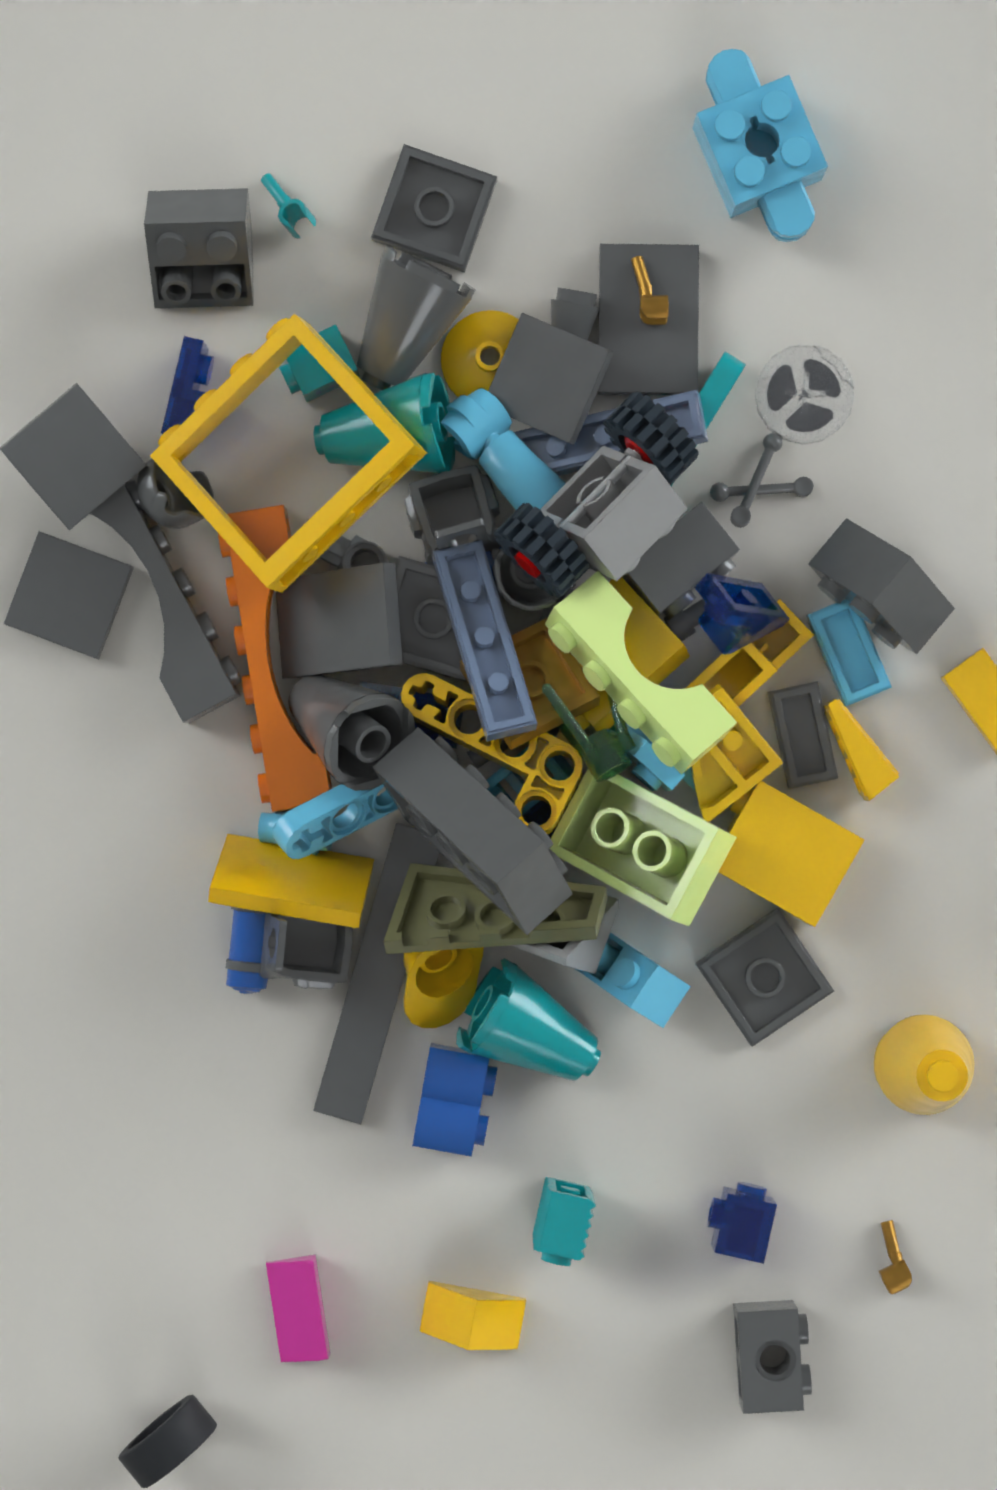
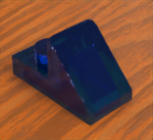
[161,336,214,434]
[694,573,790,655]

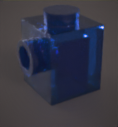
[707,1182,777,1264]

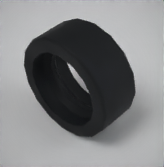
[118,1395,217,1488]

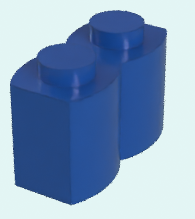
[412,1043,498,1157]

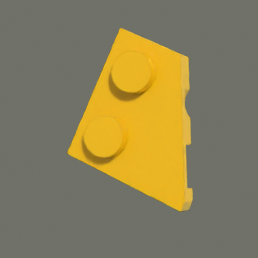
[691,683,783,822]

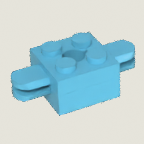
[692,49,828,242]

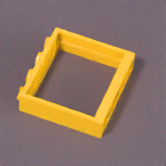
[150,313,427,593]

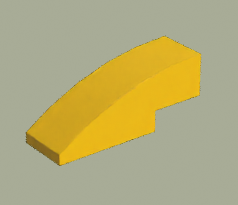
[685,598,814,707]

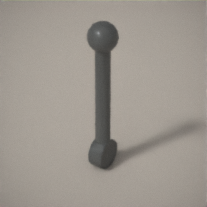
[730,433,783,528]
[710,476,814,502]

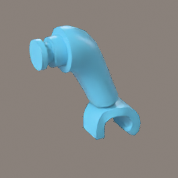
[441,388,566,510]

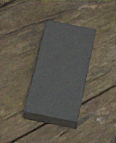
[767,681,838,789]

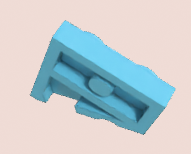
[603,721,685,791]

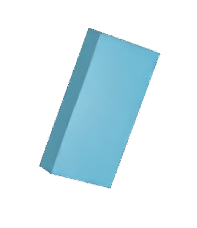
[806,599,892,707]

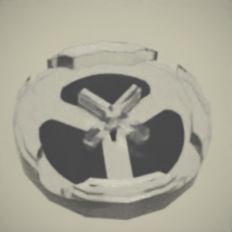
[754,345,854,445]

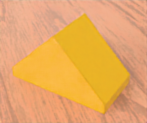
[420,1281,526,1350]

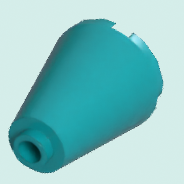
[313,373,456,473]
[456,958,601,1081]

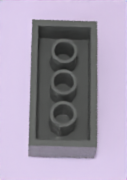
[373,727,573,935]

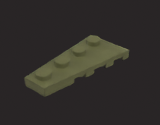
[383,863,608,954]

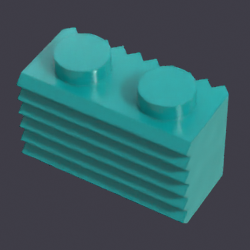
[532,1177,596,1266]

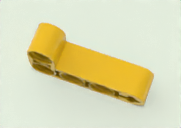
[401,673,583,835]

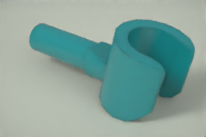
[261,173,316,239]

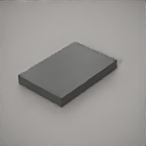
[598,244,699,395]
[276,563,403,679]

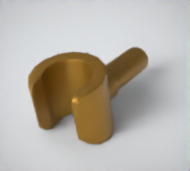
[631,256,669,325]
[878,1220,912,1294]

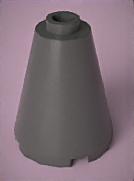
[357,245,476,390]
[288,675,416,791]

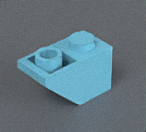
[576,932,691,1028]

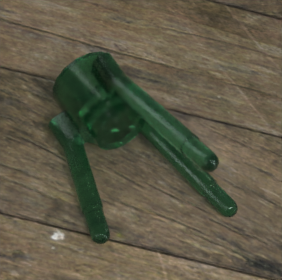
[542,684,636,782]

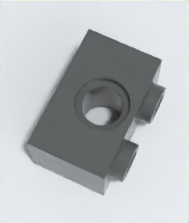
[733,1300,812,1414]

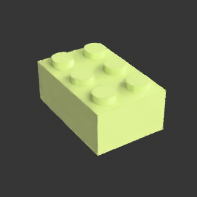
[549,760,737,926]

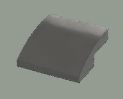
[0,383,147,530]

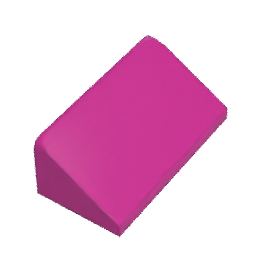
[266,1254,331,1362]

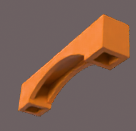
[218,505,332,812]

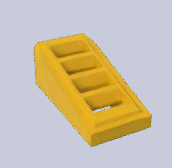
[823,699,899,801]

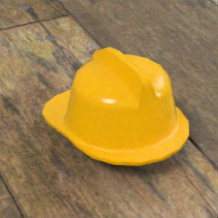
[403,947,484,1028]

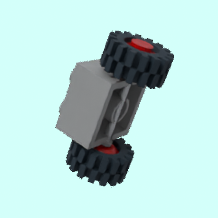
[494,391,699,598]

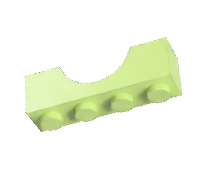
[545,571,737,775]

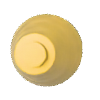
[874,1014,974,1115]

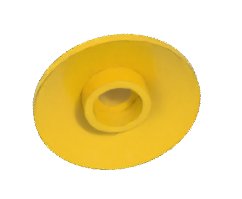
[441,310,519,397]

